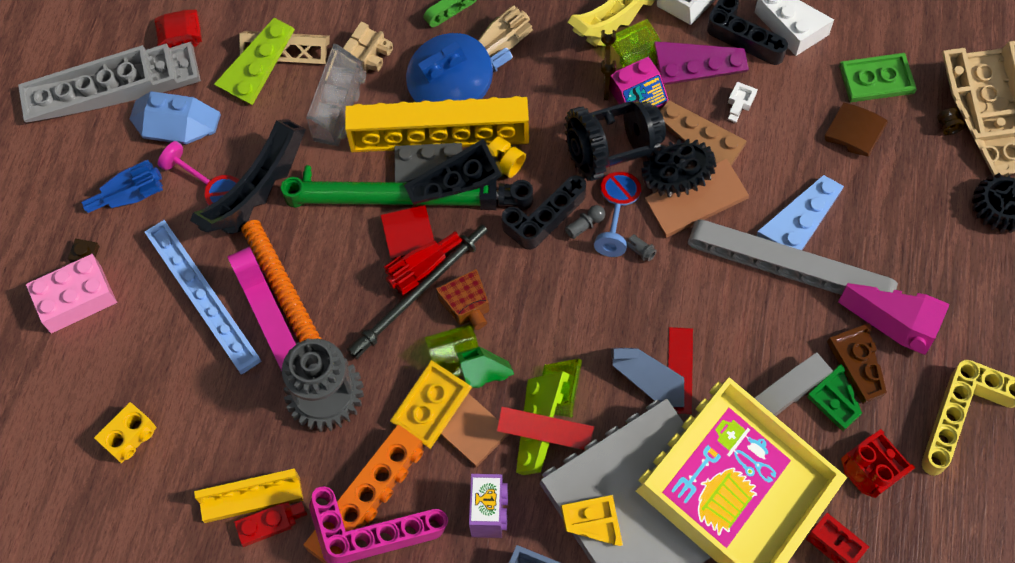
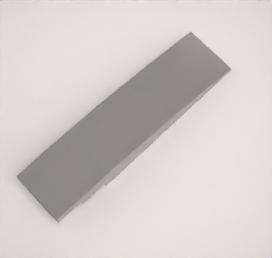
[18,42,201,123]

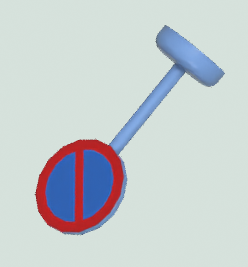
[594,172,641,257]

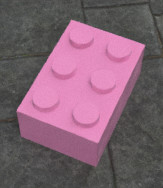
[26,254,117,334]

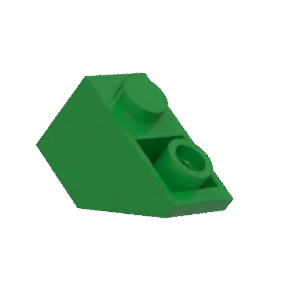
[457,347,514,388]

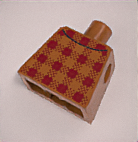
[436,269,489,330]

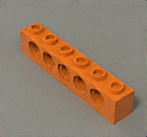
[303,425,424,563]

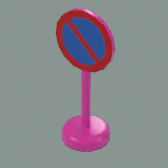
[158,141,240,205]

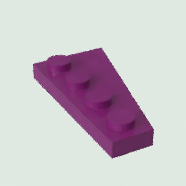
[654,41,749,85]

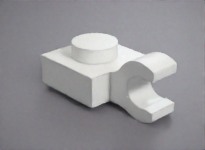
[728,82,758,123]

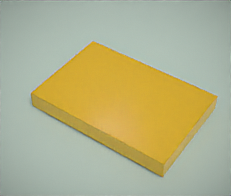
[390,360,472,449]

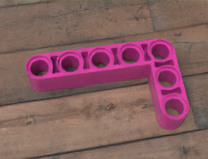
[227,246,296,371]
[309,486,448,563]

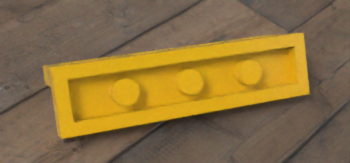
[194,468,304,523]

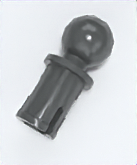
[565,205,606,239]

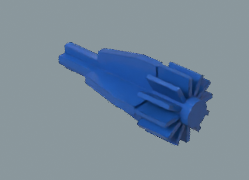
[81,160,163,213]

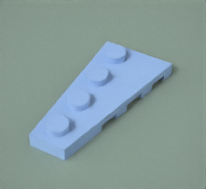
[756,175,844,250]

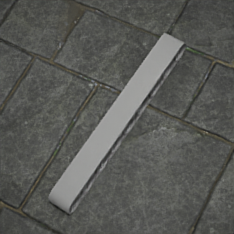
[688,220,898,295]

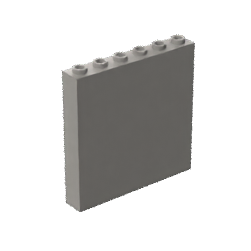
[540,399,711,563]

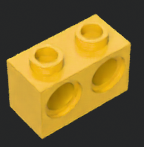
[94,402,157,463]

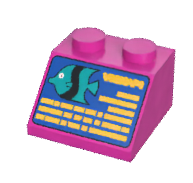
[609,56,669,109]

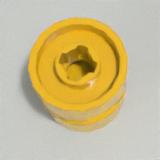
[489,136,526,178]

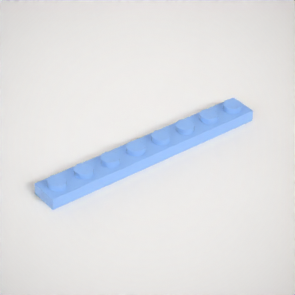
[145,220,262,375]

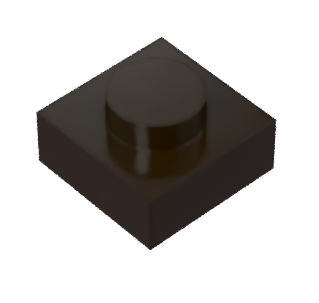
[67,238,100,263]

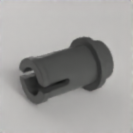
[627,234,657,262]

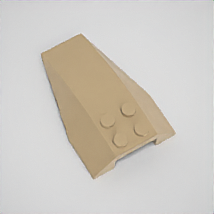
[942,41,1015,177]

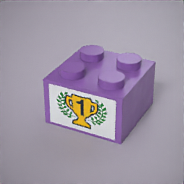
[469,474,508,538]

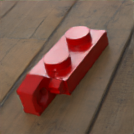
[234,502,307,547]

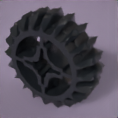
[971,172,1015,233]

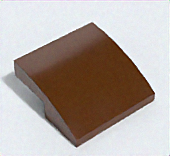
[824,103,888,157]

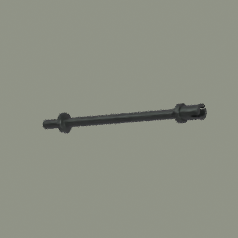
[347,224,488,360]

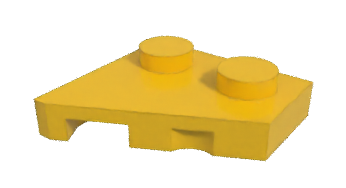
[560,495,623,546]

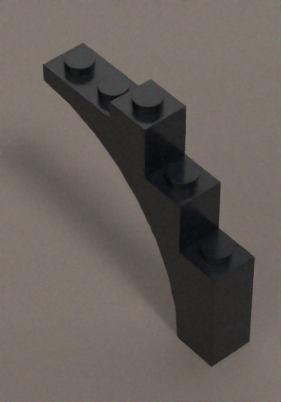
[190,119,306,234]

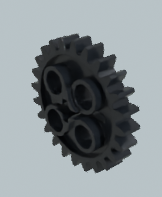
[641,139,717,197]

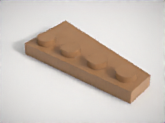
[660,100,747,166]

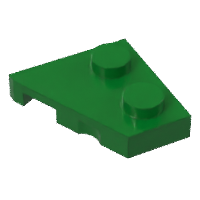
[807,364,862,432]

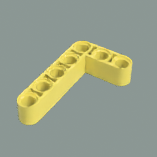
[922,360,1015,476]

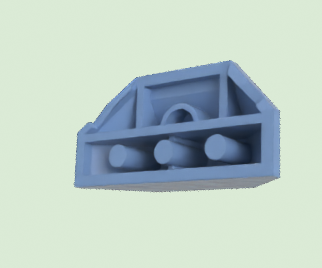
[129,91,221,144]

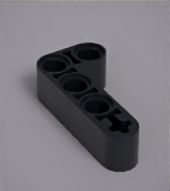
[707,0,788,65]
[502,175,586,250]

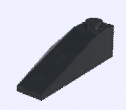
[404,139,503,205]

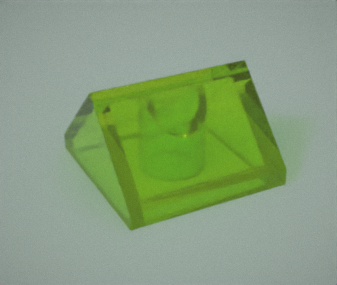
[425,324,479,376]
[542,359,582,418]

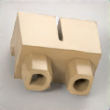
[340,22,393,73]

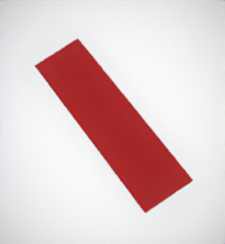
[668,327,693,414]
[497,407,594,450]

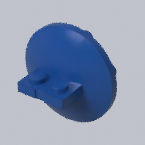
[406,33,493,102]

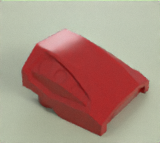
[155,9,202,48]
[841,429,915,498]

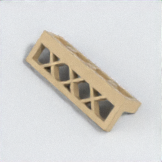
[240,31,330,64]

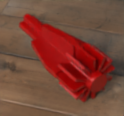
[383,231,462,295]

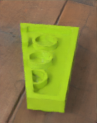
[214,18,295,105]
[516,371,570,475]

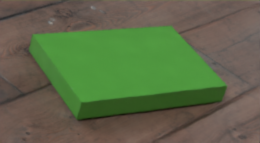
[839,53,917,103]

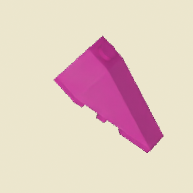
[838,283,949,355]

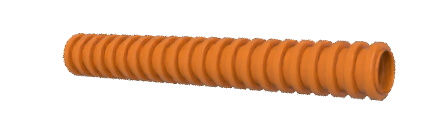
[241,220,321,343]

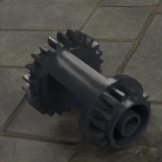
[564,100,666,181]

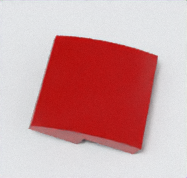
[381,205,434,259]

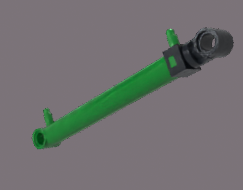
[281,165,533,211]

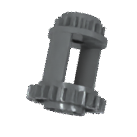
[282,338,364,432]

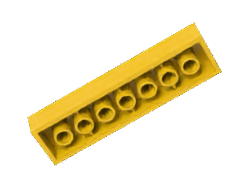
[345,96,529,152]

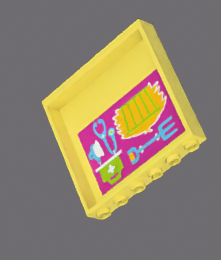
[636,377,847,563]

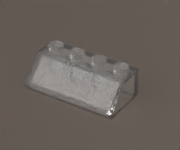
[306,44,366,147]

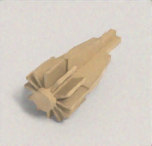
[478,5,533,57]

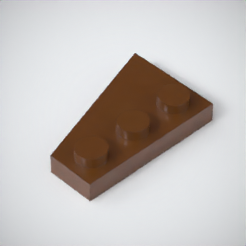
[827,323,887,404]

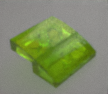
[612,19,661,67]

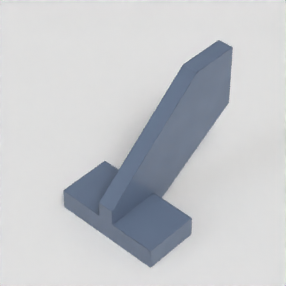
[611,348,684,407]

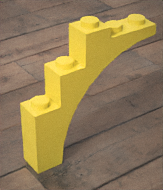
[568,0,655,47]

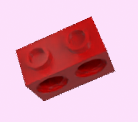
[806,513,869,563]

